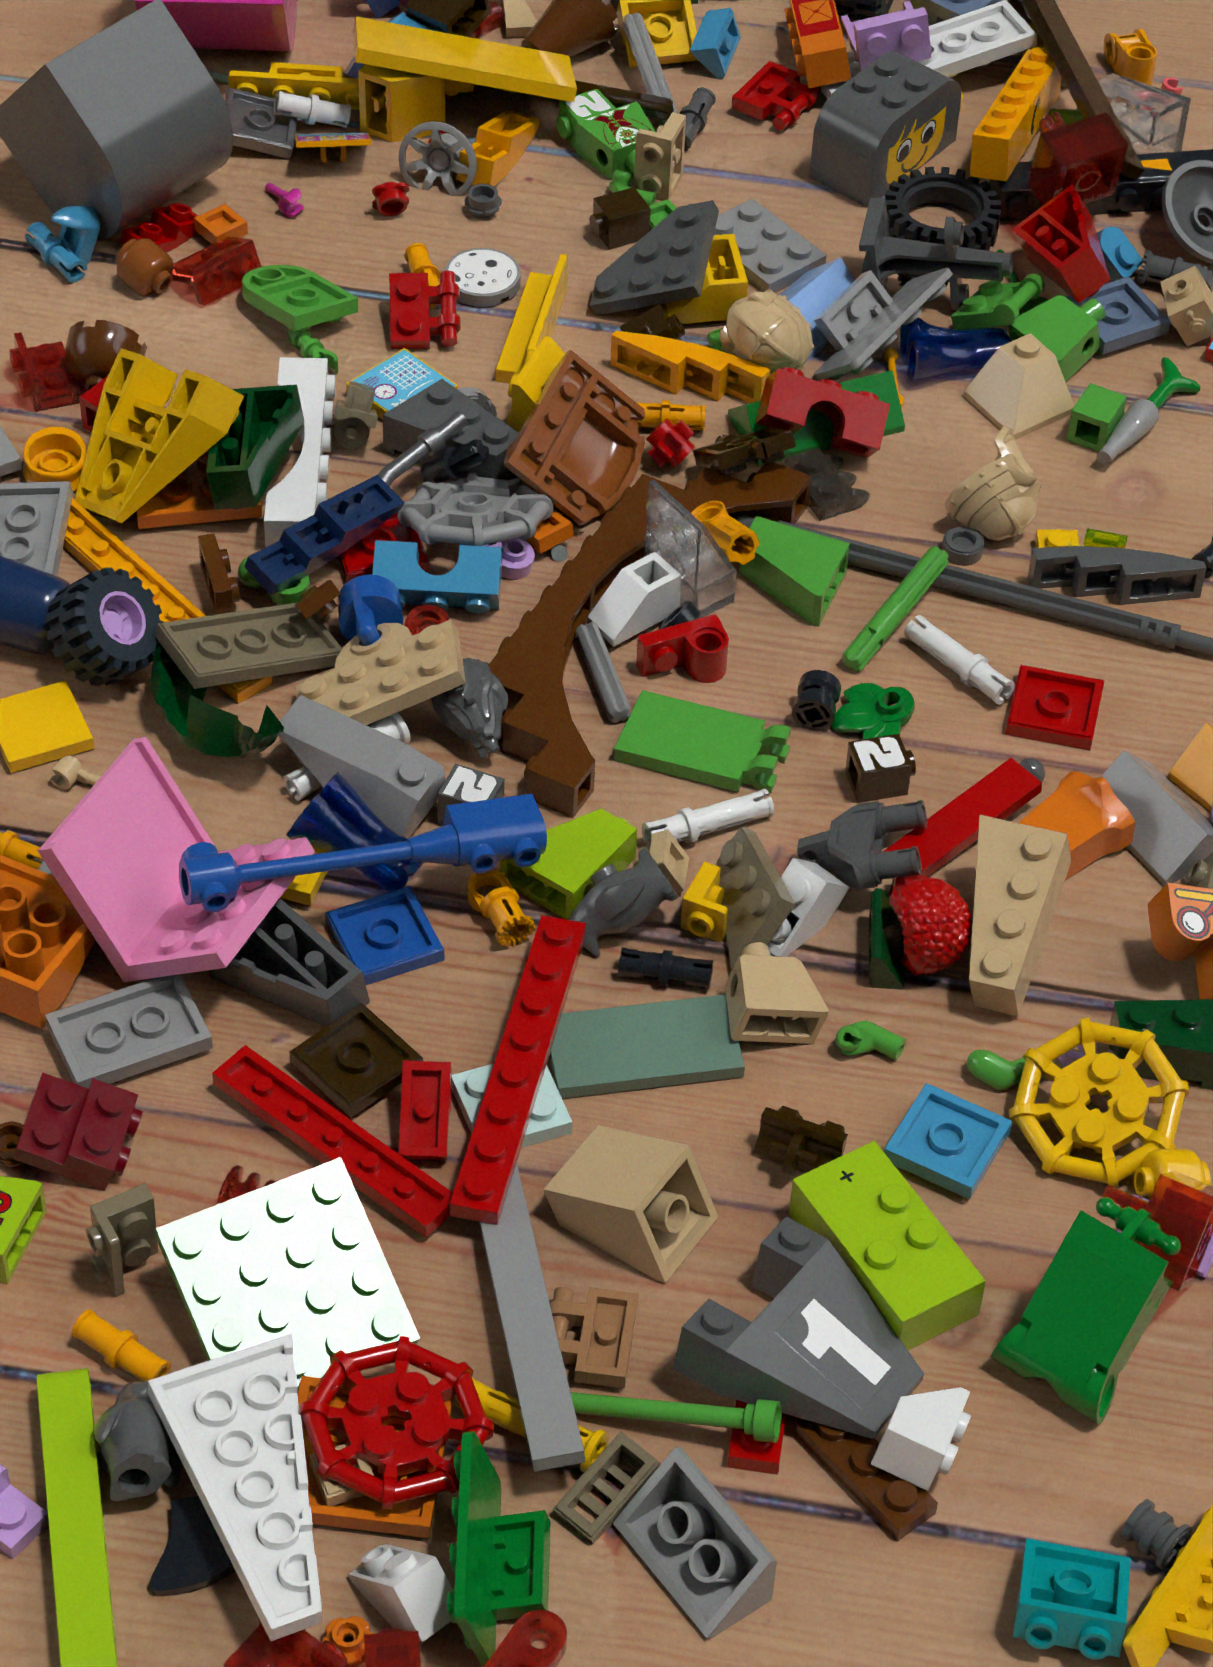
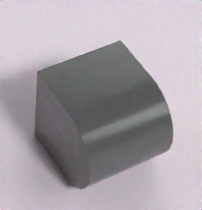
[0,0,233,240]

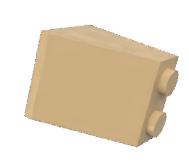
[543,1125,718,1283]

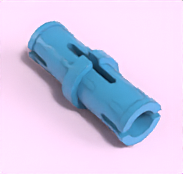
[25,222,87,283]

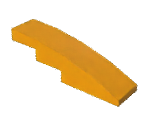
[610,331,770,403]

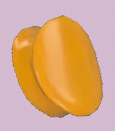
[23,426,86,493]

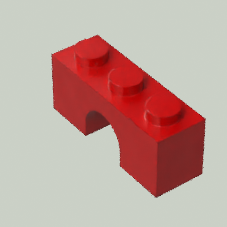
[755,367,890,458]

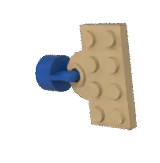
[296,575,466,725]

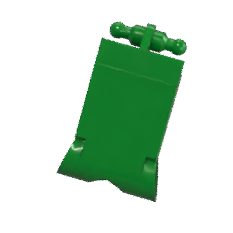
[990,1197,1181,1424]

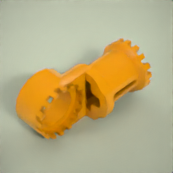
[468,868,536,948]

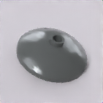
[1162,160,1213,264]

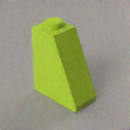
[500,808,637,920]

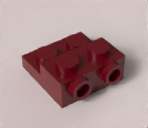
[12,1072,143,1191]

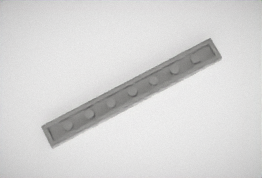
[479,1163,585,1472]

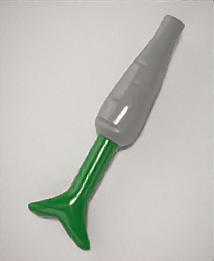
[1097,357,1201,465]

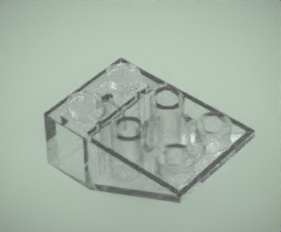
[645,480,737,619]

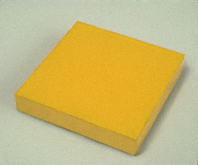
[0,680,95,773]

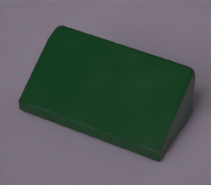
[869,888,904,989]

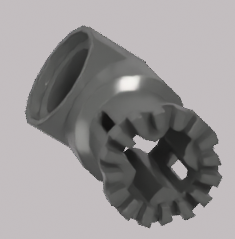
[1138,250,1213,292]

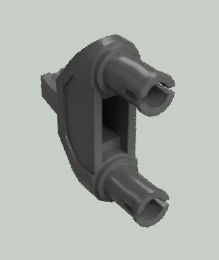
[797,800,928,890]

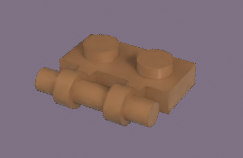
[550,1287,639,1389]

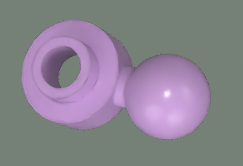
[459,538,535,580]

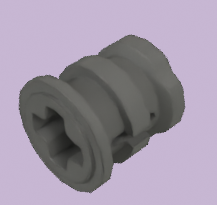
[1121,1499,1192,1570]

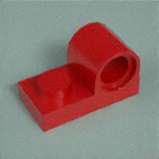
[636,614,729,683]
[398,1060,452,1161]

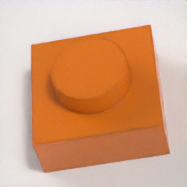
[194,203,248,249]
[524,509,574,554]

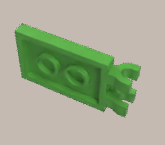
[614,690,791,793]

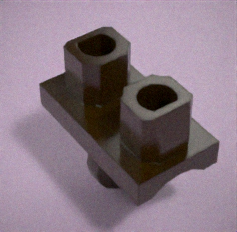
[754,1106,848,1176]

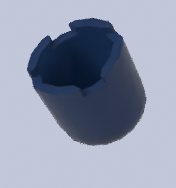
[0,556,70,654]

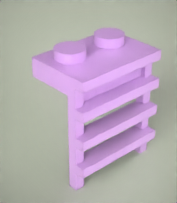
[841,1,932,72]

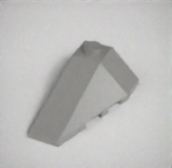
[278,695,445,845]

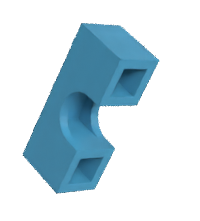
[372,540,503,613]

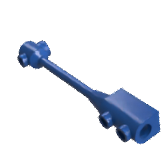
[179,794,547,912]

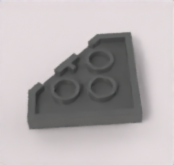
[590,200,719,316]

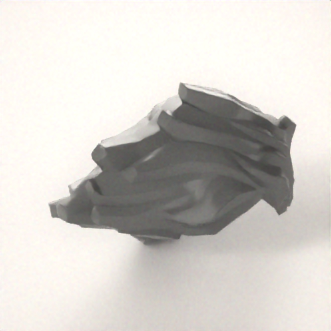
[431,658,508,759]

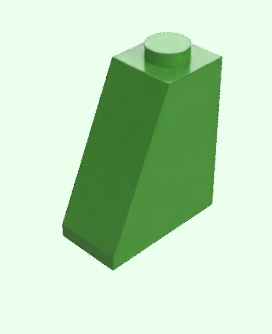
[739,516,850,627]

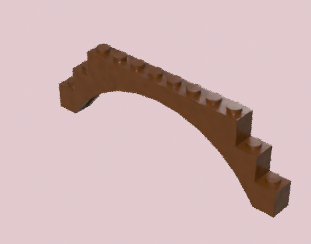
[488,461,811,818]

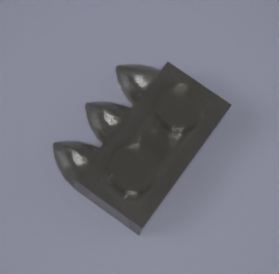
[783,448,870,521]

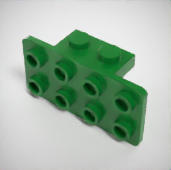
[447,1431,551,1666]

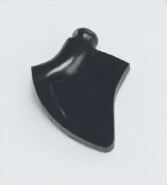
[149,1496,236,1596]

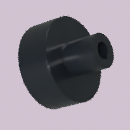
[658,600,701,629]

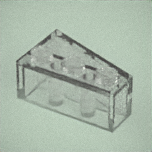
[1076,73,1191,154]

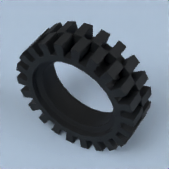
[885,166,1001,251]

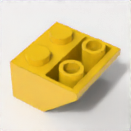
[358,64,445,142]
[664,234,748,324]
[507,336,565,433]

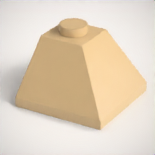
[964,333,1074,440]

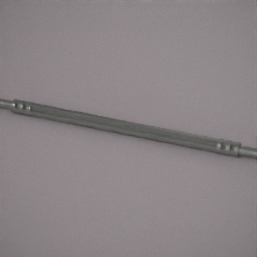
[737,515,1213,655]

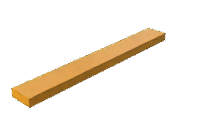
[63,498,272,704]

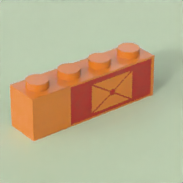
[784,0,851,89]

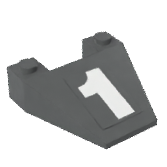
[673,1216,924,1439]

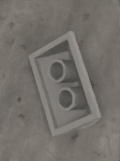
[1101,750,1213,886]
[613,1447,777,1638]

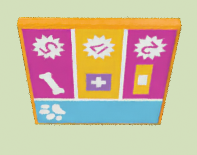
[295,132,371,163]

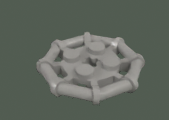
[397,473,553,546]

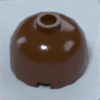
[65,320,147,390]

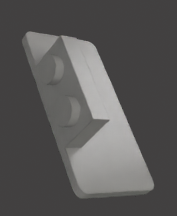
[813,267,953,380]

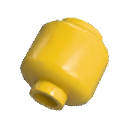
[1134,1148,1211,1212]

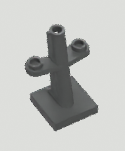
[859,198,1013,311]

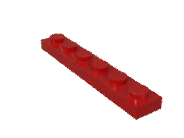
[212,1045,453,1238]

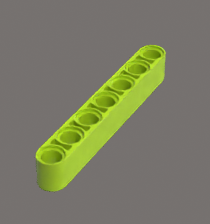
[37,1368,118,1667]

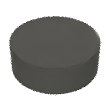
[942,527,984,566]

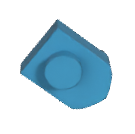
[51,205,100,264]
[1097,227,1143,282]

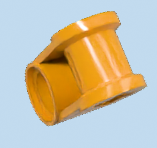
[1103,29,1157,90]

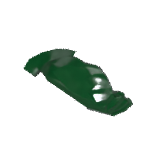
[150,645,284,758]

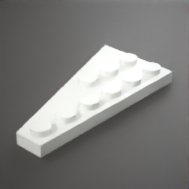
[148,1333,322,1641]

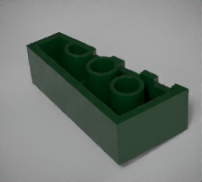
[1109,999,1213,1090]

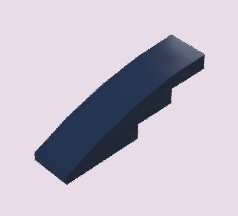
[244,475,405,596]

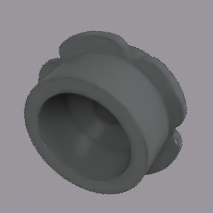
[465,184,502,218]

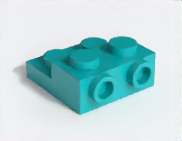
[1013,1538,1131,1660]

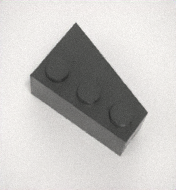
[209,898,370,1027]

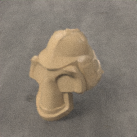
[719,289,814,375]
[945,426,1042,541]

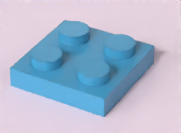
[884,1083,1012,1199]

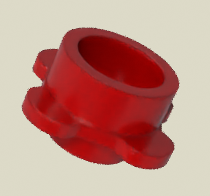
[372,182,409,216]

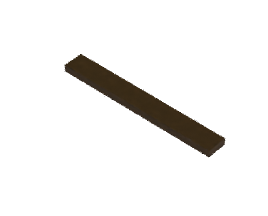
[1022,0,1145,180]

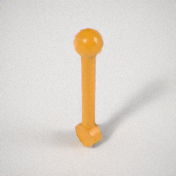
[883,348,905,409]

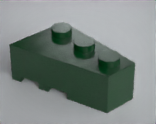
[206,384,305,510]

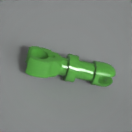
[288,329,338,374]

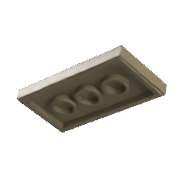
[155,603,342,689]

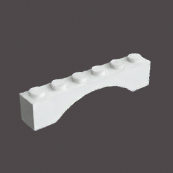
[264,357,336,547]

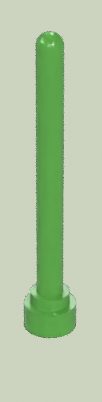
[571,1392,782,1443]

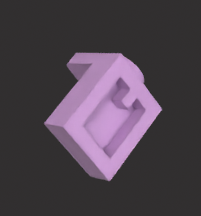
[0,1464,49,1559]

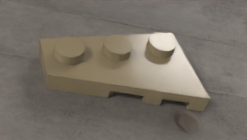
[717,826,796,970]

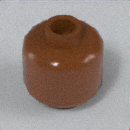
[115,238,173,296]

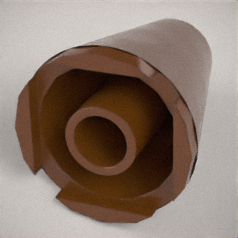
[521,0,619,58]

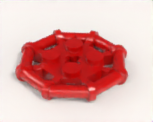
[298,1336,494,1509]

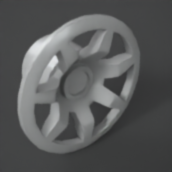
[398,121,477,196]

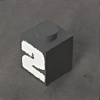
[438,763,505,825]

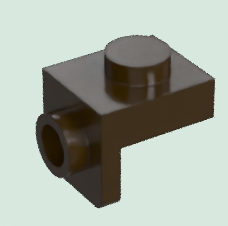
[620,304,685,341]

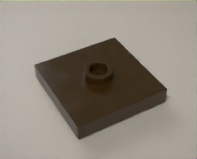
[289,1003,423,1118]

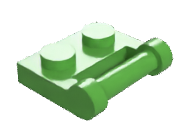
[951,274,1045,331]

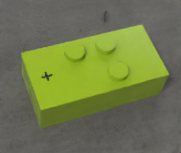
[789,1140,986,1351]

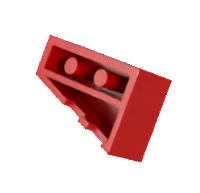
[1011,184,1110,303]

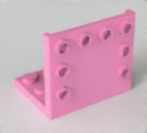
[38,737,315,982]

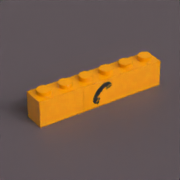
[970,47,1061,182]

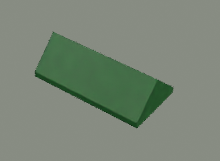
[728,370,905,466]

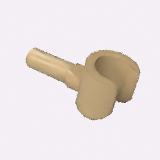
[51,755,101,790]

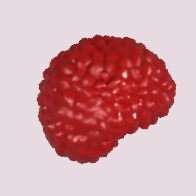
[889,878,972,975]

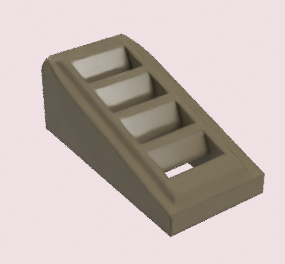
[553,1431,661,1544]

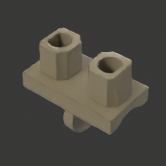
[334,381,378,449]

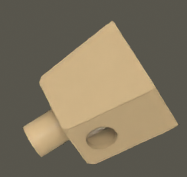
[725,942,829,1044]

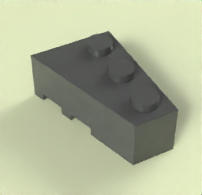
[383,379,519,480]

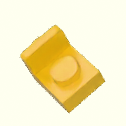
[680,861,728,942]

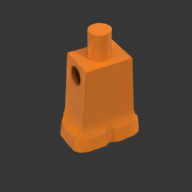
[1018,771,1135,881]

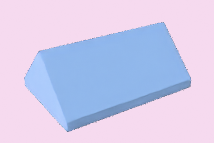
[780,257,855,362]

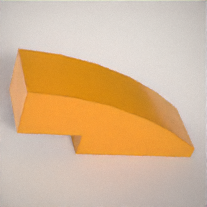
[456,109,541,186]

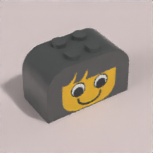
[810,51,961,208]

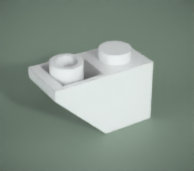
[587,552,681,647]
[767,858,850,957]
[871,1387,971,1491]
[348,1544,453,1642]

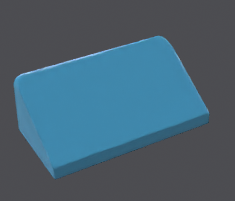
[690,8,741,79]

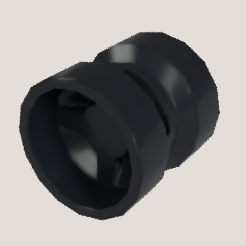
[792,670,841,731]

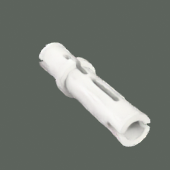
[904,615,1015,705]
[641,789,774,848]

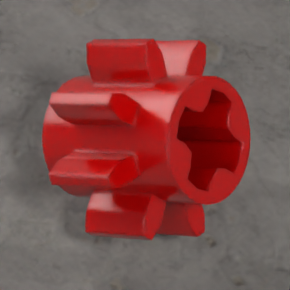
[646,418,695,468]

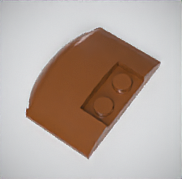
[504,349,645,525]

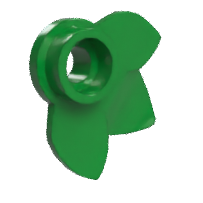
[832,683,915,739]

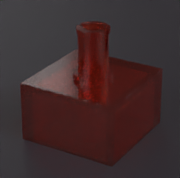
[1028,112,1129,206]
[1096,1170,1213,1291]

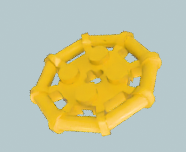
[1009,1017,1190,1188]

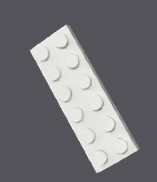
[820,0,1038,99]

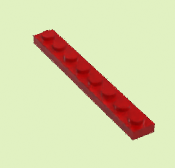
[450,915,586,1225]

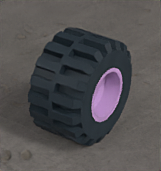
[45,567,164,686]

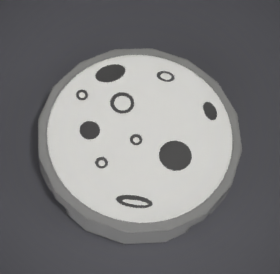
[445,248,521,307]

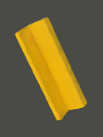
[496,254,568,383]

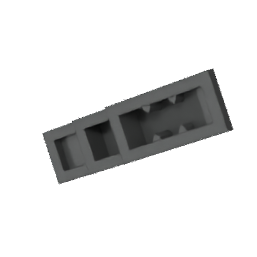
[1028,546,1207,605]

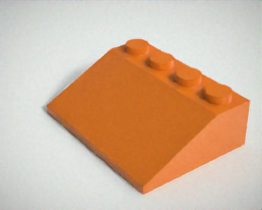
[0,855,95,1029]

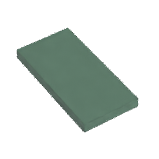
[549,994,745,1098]

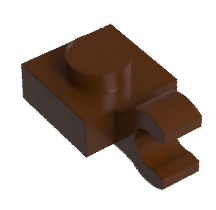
[294,580,341,621]

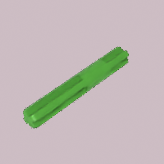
[842,546,948,672]

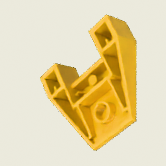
[75,348,244,523]

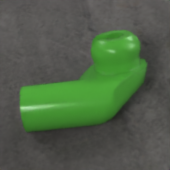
[835,1021,907,1060]
[967,1049,1025,1090]

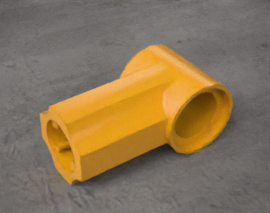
[689,501,760,565]

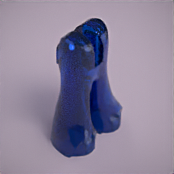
[900,317,1011,381]
[286,772,424,892]

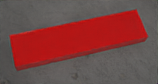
[883,758,1042,876]

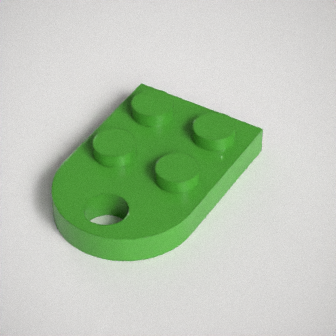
[242,265,358,332]

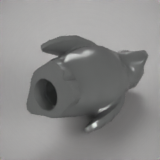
[568,846,678,957]
[94,1379,182,1501]

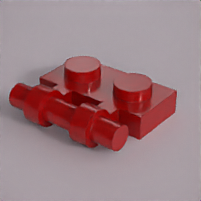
[732,61,821,131]
[389,270,461,349]

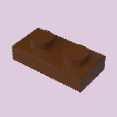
[198,533,240,615]

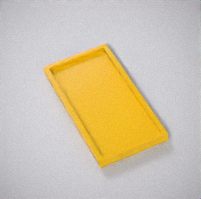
[353,16,577,102]

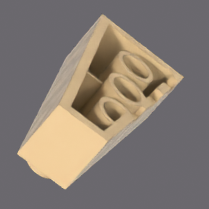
[969,815,1071,1017]

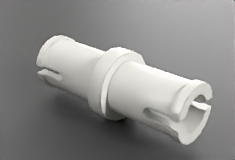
[273,91,351,129]

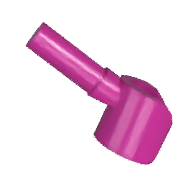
[265,183,304,218]

